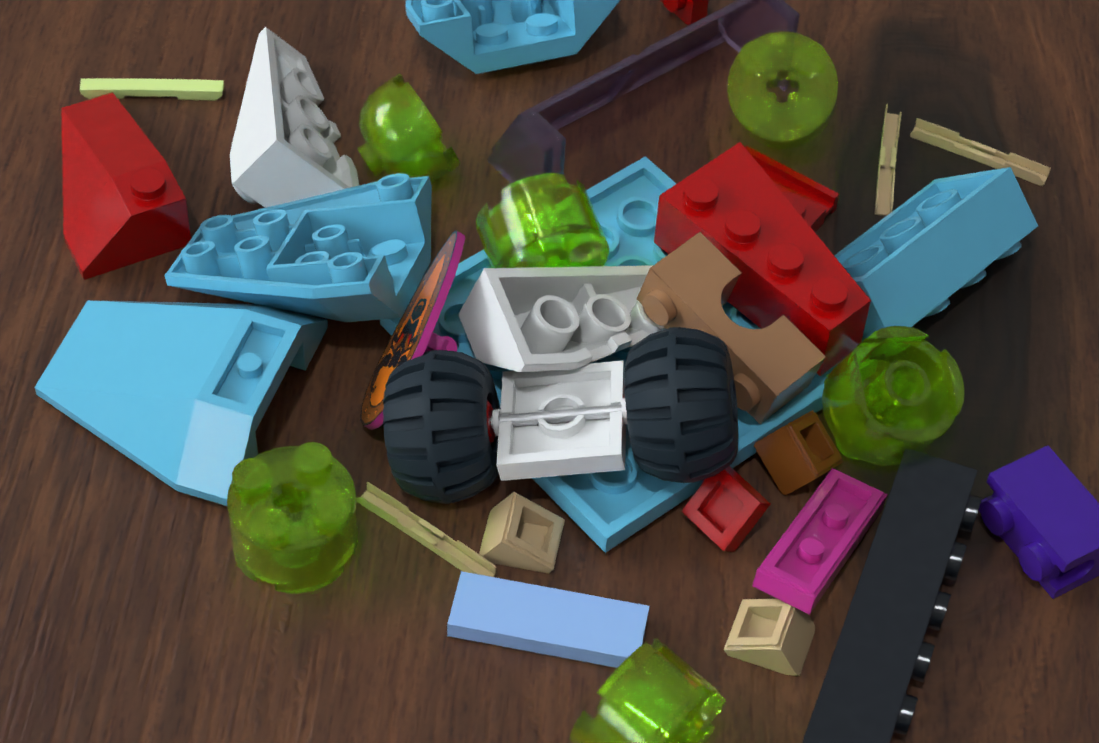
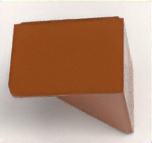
[754,410,843,495]

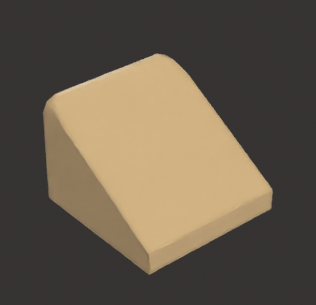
[479,492,565,574]
[724,599,815,676]

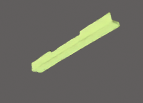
[80,78,225,101]

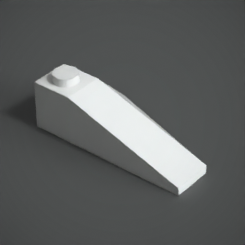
[230,27,359,208]
[458,265,665,372]

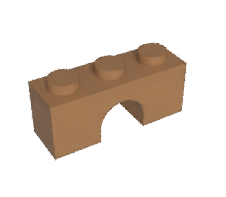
[637,232,826,424]

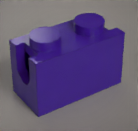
[978,445,1099,599]

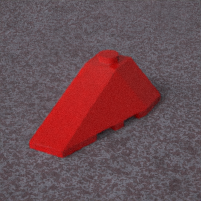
[61,92,191,280]

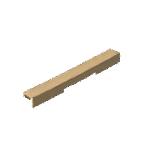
[875,104,902,216]
[910,118,1051,187]
[356,481,497,577]

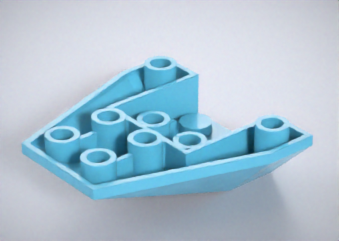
[405,0,620,74]
[164,173,432,322]
[34,300,328,508]

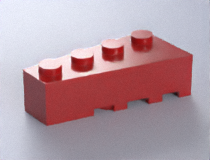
[654,142,871,377]

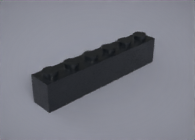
[802,448,982,743]

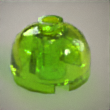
[356,73,461,183]

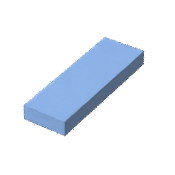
[447,571,649,672]

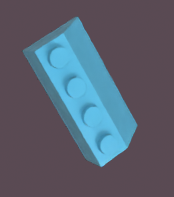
[834,167,1038,347]

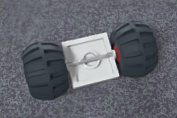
[383,327,738,504]

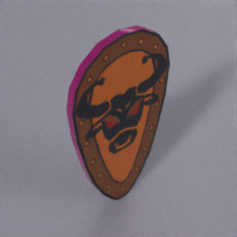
[360,230,465,430]

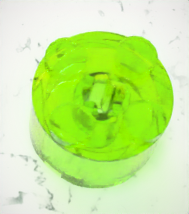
[727,31,838,149]
[476,173,609,268]
[822,326,965,465]
[227,442,358,593]
[570,638,726,743]

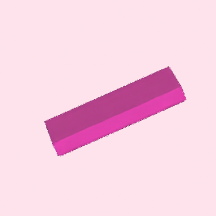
[752,468,888,615]

